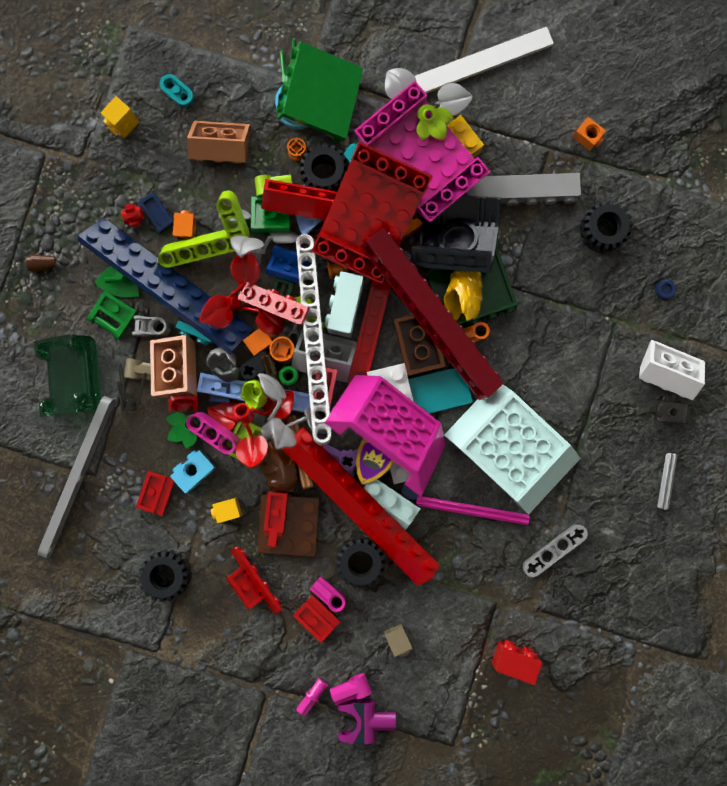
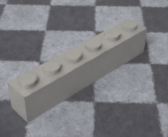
[464,173,581,206]

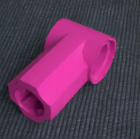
[310,576,347,612]
[330,673,372,706]

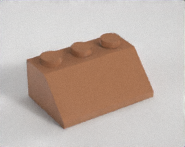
[187,121,250,164]
[150,335,197,398]

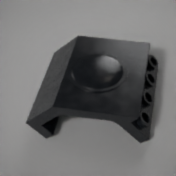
[412,195,501,273]

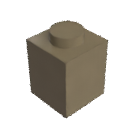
[384,624,412,657]

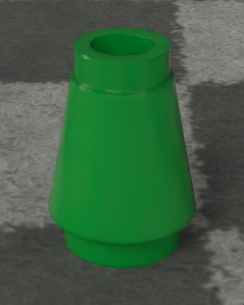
[279,366,298,385]

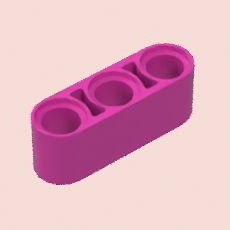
[186,412,240,454]

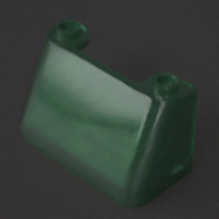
[34,334,101,417]

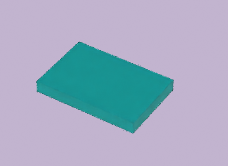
[408,368,473,414]

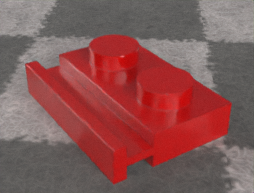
[135,471,175,516]
[293,594,341,643]

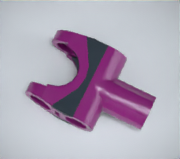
[338,699,396,744]

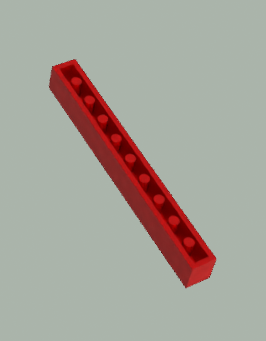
[281,427,440,586]

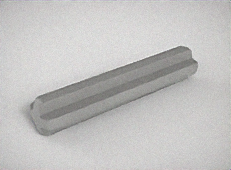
[657,453,678,510]

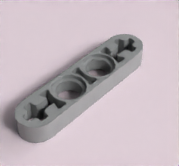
[522,524,588,577]

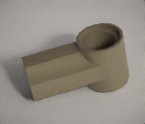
[124,358,151,380]

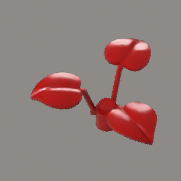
[199,252,284,335]
[208,391,294,468]

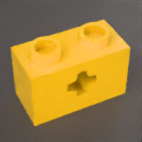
[100,96,139,138]

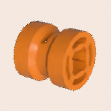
[287,138,307,162]

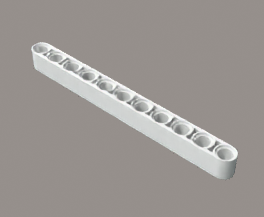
[296,234,331,446]

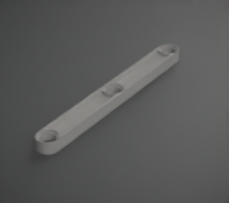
[38,396,114,559]

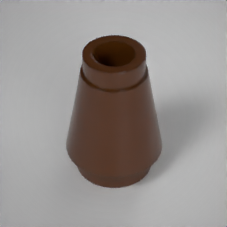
[26,254,56,273]

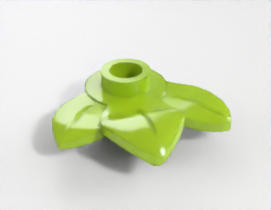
[417,104,453,141]

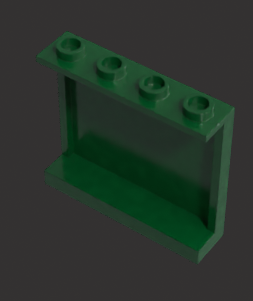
[424,240,520,326]

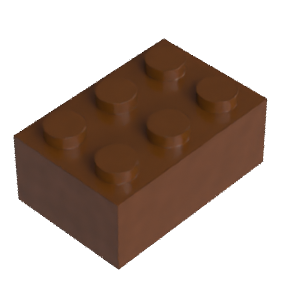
[393,315,446,377]

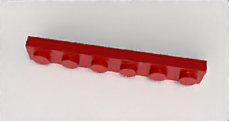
[347,279,391,385]

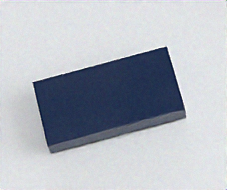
[138,192,174,234]

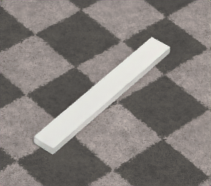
[415,27,554,94]

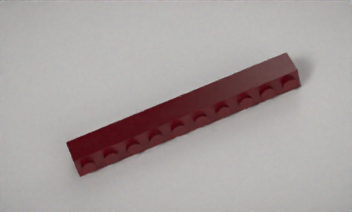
[360,227,504,400]

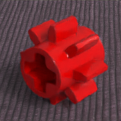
[121,203,144,228]

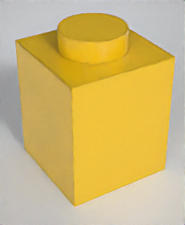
[211,497,242,523]

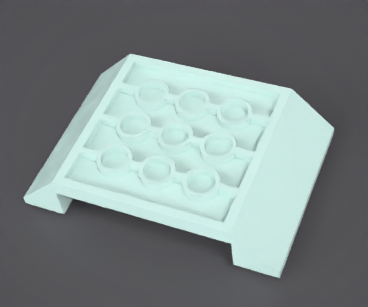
[444,385,581,515]

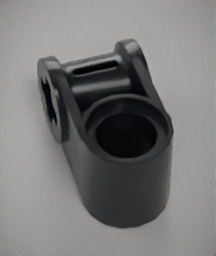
[240,349,278,381]

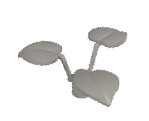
[385,68,473,116]
[219,209,299,265]
[257,373,327,449]

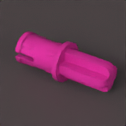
[296,678,328,716]

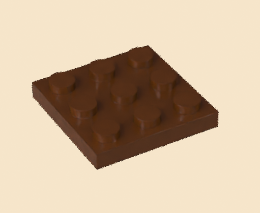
[257,494,319,557]

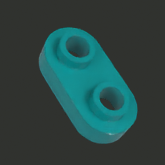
[160,74,194,107]

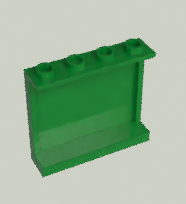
[276,41,363,144]

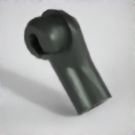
[212,365,241,382]

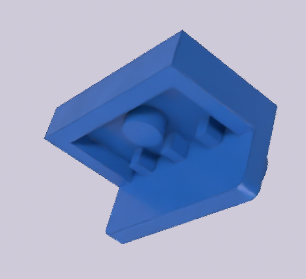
[266,246,310,284]

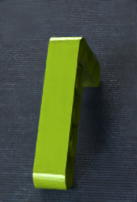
[158,191,250,268]

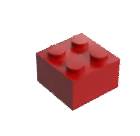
[491,640,543,685]

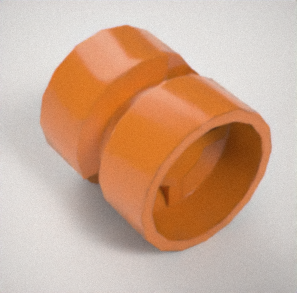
[269,336,295,364]

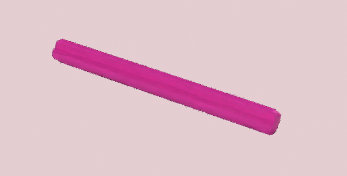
[416,496,530,525]

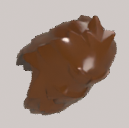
[259,439,298,493]

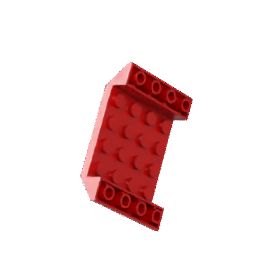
[311,141,433,284]

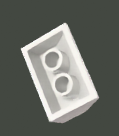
[639,340,705,400]

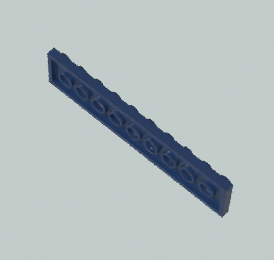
[77,217,254,355]

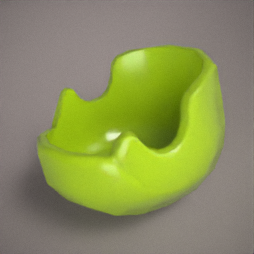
[240,380,268,410]

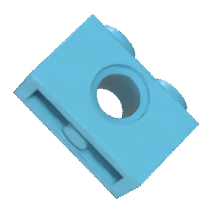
[170,450,217,494]

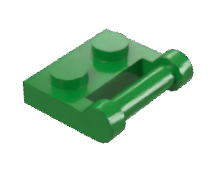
[87,291,138,340]

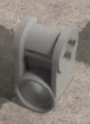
[132,316,171,337]

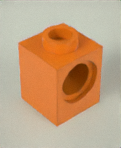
[572,117,606,151]
[173,211,197,240]
[243,329,274,356]

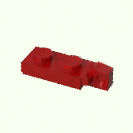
[264,492,288,547]

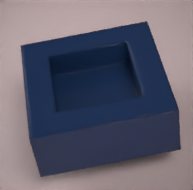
[210,383,230,403]

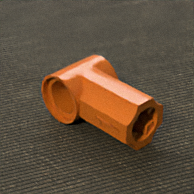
[464,322,490,342]

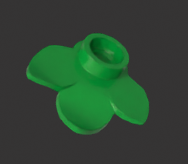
[166,412,201,448]

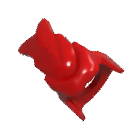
[168,395,198,413]

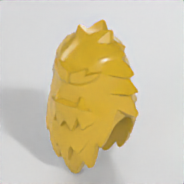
[443,270,483,321]

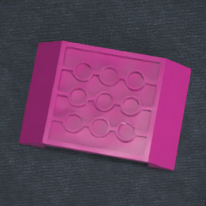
[354,81,490,223]
[324,375,445,496]

